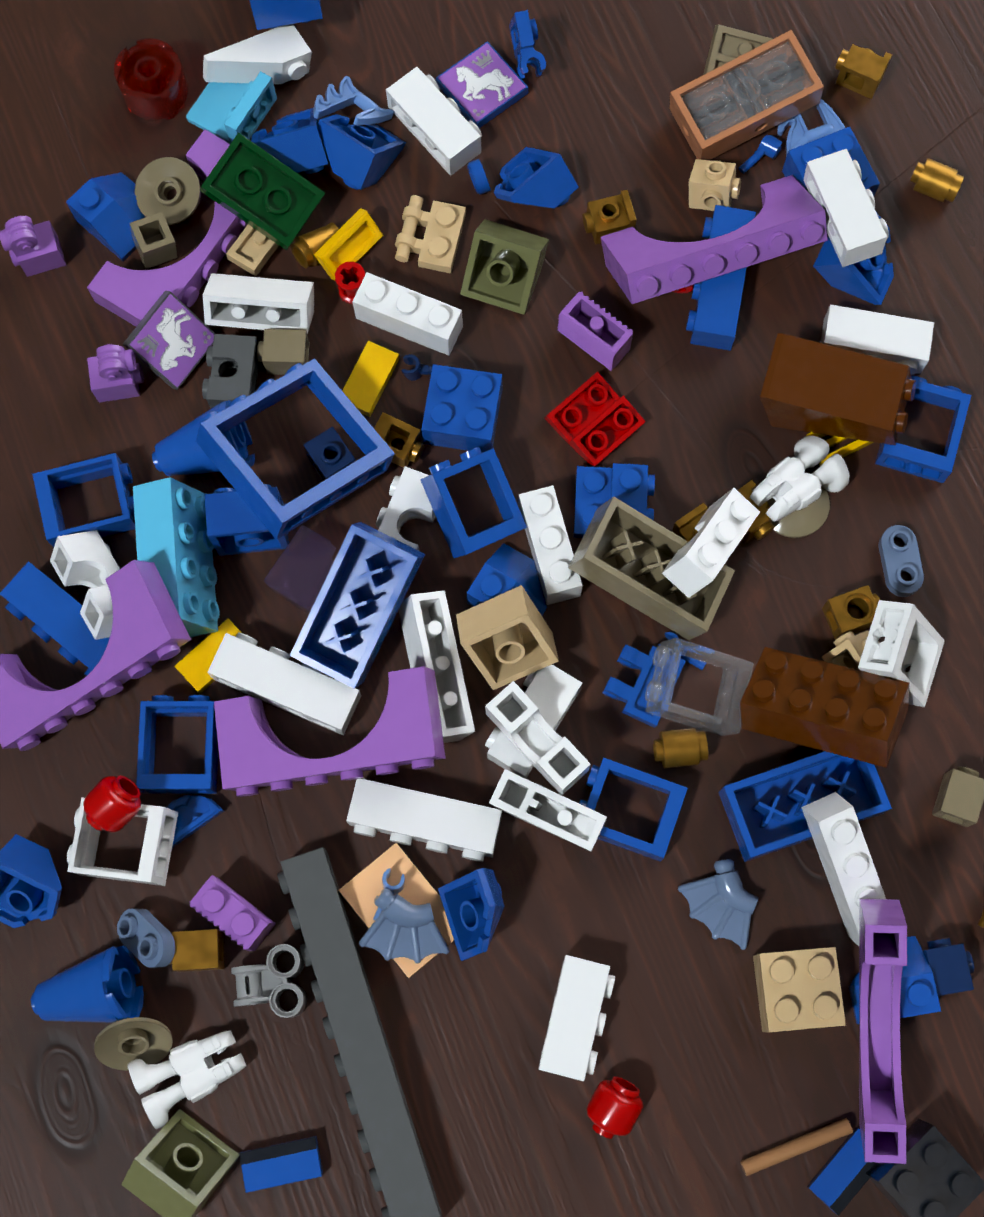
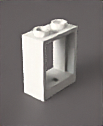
[858,600,945,707]
[67,797,178,886]

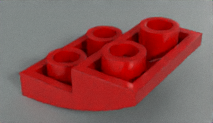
[544,371,646,467]

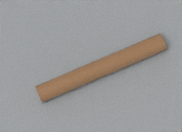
[740,1118,853,1177]

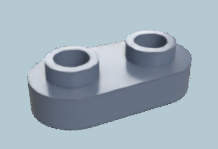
[878,525,924,597]
[117,908,175,968]

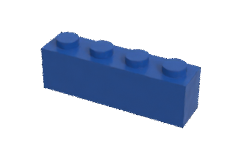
[686,205,756,351]
[0,561,110,676]

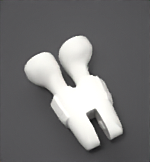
[750,435,849,522]
[127,1030,247,1129]

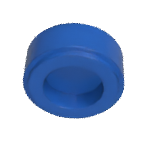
[467,159,491,195]

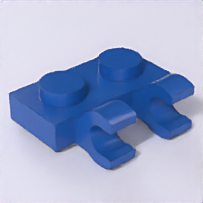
[509,10,546,80]
[602,644,686,728]

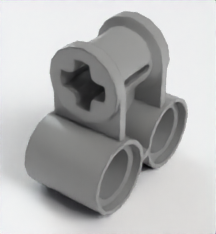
[231,944,308,1018]

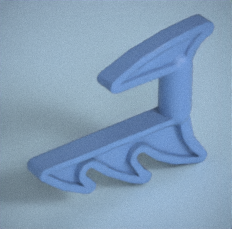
[313,76,394,126]
[777,99,845,157]

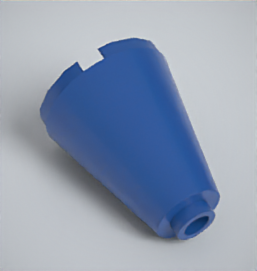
[152,400,255,476]
[31,946,144,1023]

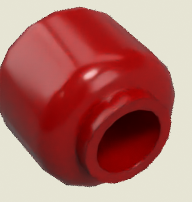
[83,775,141,832]
[586,1076,644,1139]

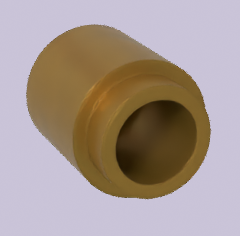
[910,158,964,202]
[653,728,708,768]

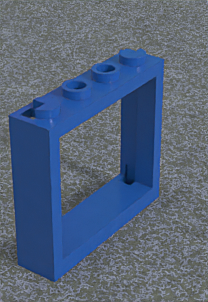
[196,358,395,540]

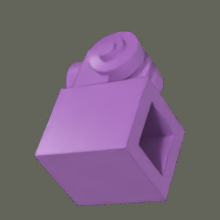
[0,216,66,277]
[87,344,144,403]

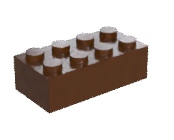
[740,647,910,768]

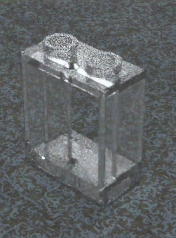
[645,638,754,736]

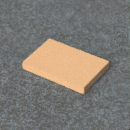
[338,843,454,978]

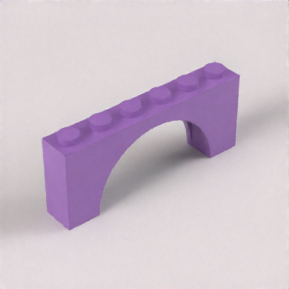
[87,129,248,326]
[601,175,828,304]
[0,560,191,751]
[214,666,446,797]
[859,899,907,1164]

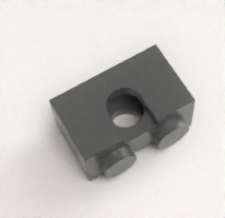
[202,334,259,408]

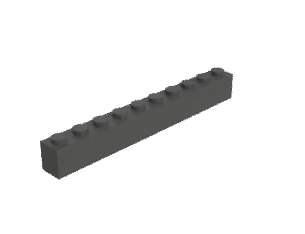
[277,847,443,1217]

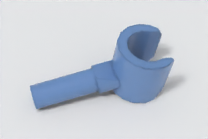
[373,868,405,920]

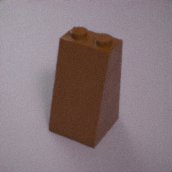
[760,333,916,445]

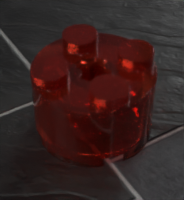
[114,38,189,120]

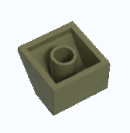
[460,219,549,315]
[121,1109,239,1217]

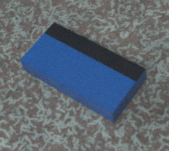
[807,1128,875,1216]
[239,1136,323,1193]

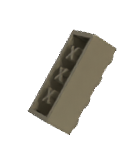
[568,496,735,640]

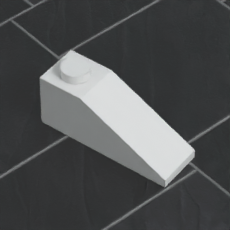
[203,24,312,84]
[489,769,607,852]

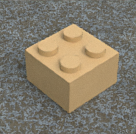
[456,585,559,690]
[753,947,846,1032]

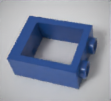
[875,376,972,483]
[420,447,527,558]
[32,453,135,547]
[136,695,218,794]
[579,757,688,862]

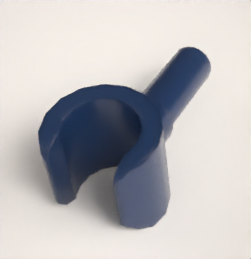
[401,354,432,381]

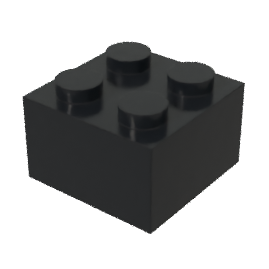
[865,1118,984,1217]

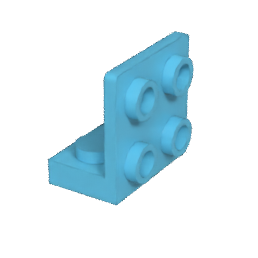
[186,71,277,144]

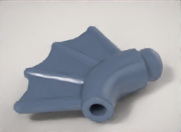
[678,859,759,950]
[359,889,449,964]

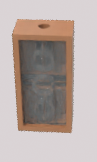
[669,30,824,160]

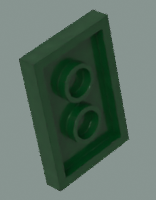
[200,132,325,251]

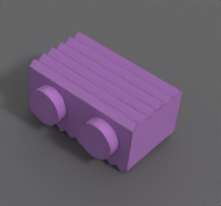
[558,292,633,371]
[190,875,276,951]

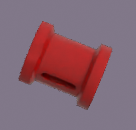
[335,262,366,304]

